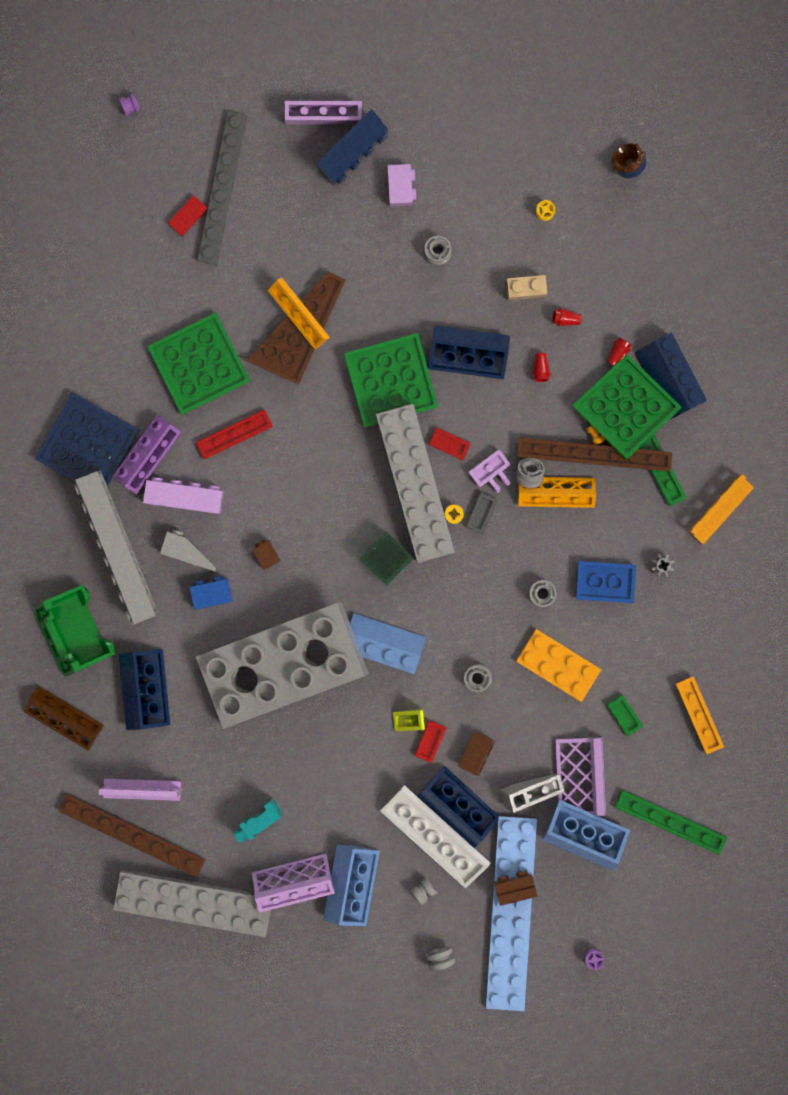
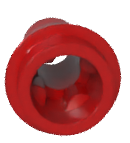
[552,308,582,327]
[607,337,632,366]
[532,353,551,382]

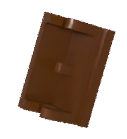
[458,732,496,776]

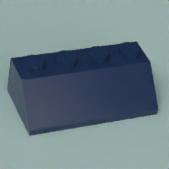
[317,109,388,186]
[428,325,510,379]
[635,332,707,420]
[118,649,170,730]
[417,765,499,848]

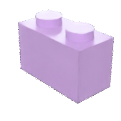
[388,164,416,207]

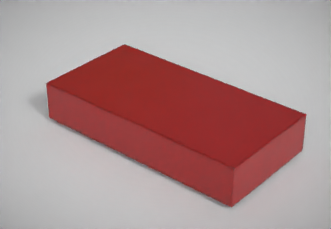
[168,195,208,237]
[428,427,471,461]
[414,720,447,763]

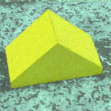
[393,709,425,731]

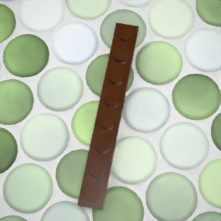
[517,438,672,472]
[58,793,206,878]

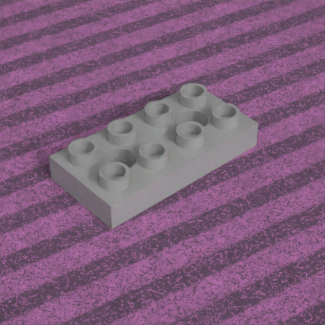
[196,602,369,729]

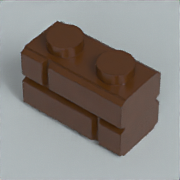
[494,870,538,906]

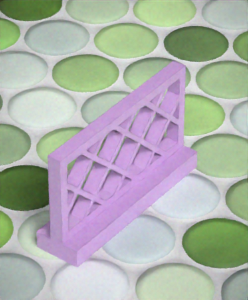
[556,737,606,816]
[99,778,181,801]
[252,854,335,913]

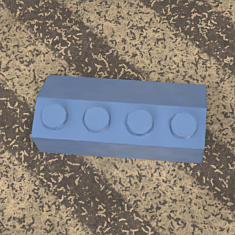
[350,613,426,674]
[542,800,630,871]
[323,844,380,926]

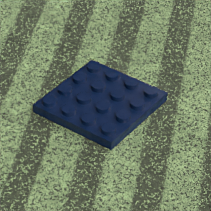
[35,392,140,487]

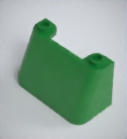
[34,584,115,677]

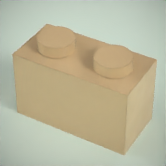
[506,275,547,300]

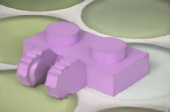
[468,449,511,493]

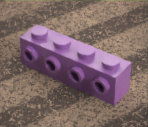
[112,415,181,494]

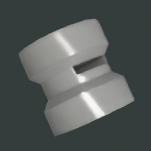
[411,878,437,905]

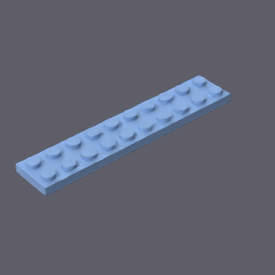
[486,816,537,1011]

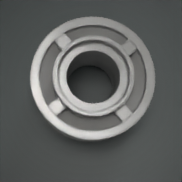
[425,235,451,266]
[516,458,545,488]
[529,580,557,607]
[464,664,492,692]
[426,947,456,971]

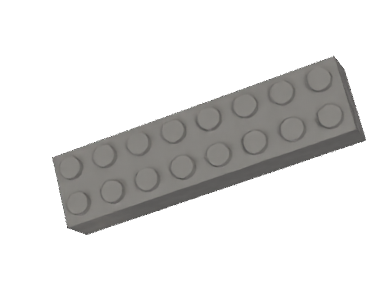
[376,404,455,563]
[74,470,158,624]
[113,869,271,937]

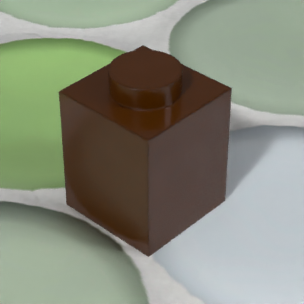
[253,539,281,570]

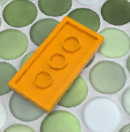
[516,629,602,702]

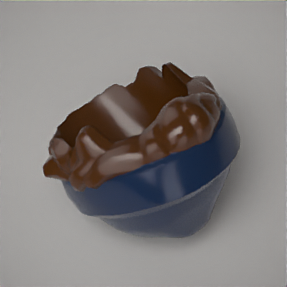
[611,143,647,178]

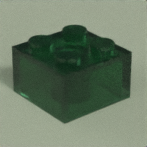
[360,532,414,586]

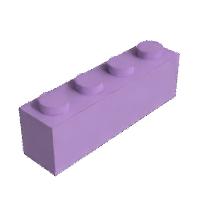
[285,101,362,125]
[143,477,224,514]

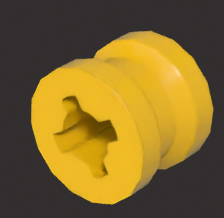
[536,200,555,221]
[444,504,464,524]

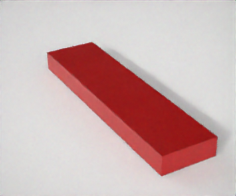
[196,409,273,460]

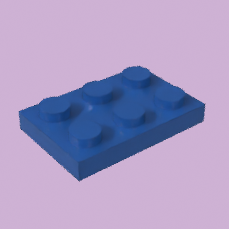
[576,561,636,603]

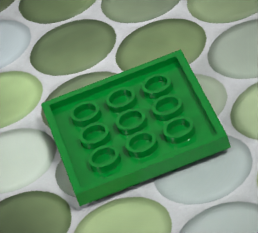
[147,313,251,415]
[344,333,438,427]
[572,354,681,461]

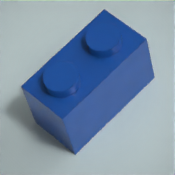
[190,576,233,610]

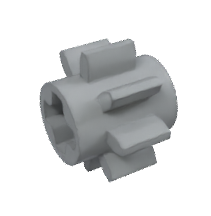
[651,554,675,577]

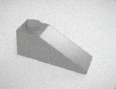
[160,530,217,572]
[500,774,564,813]

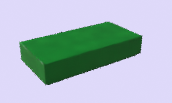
[606,694,643,737]

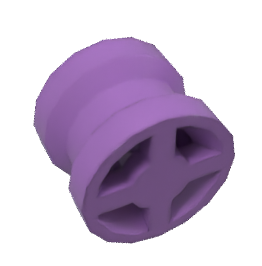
[119,93,141,116]
[584,948,605,970]

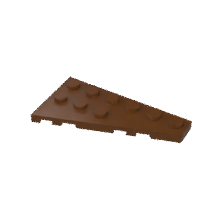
[246,272,346,385]

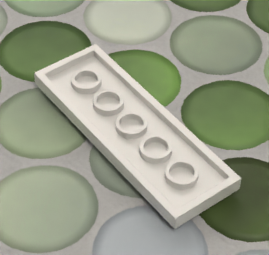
[380,785,490,888]

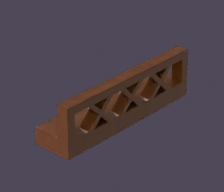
[23,686,104,751]

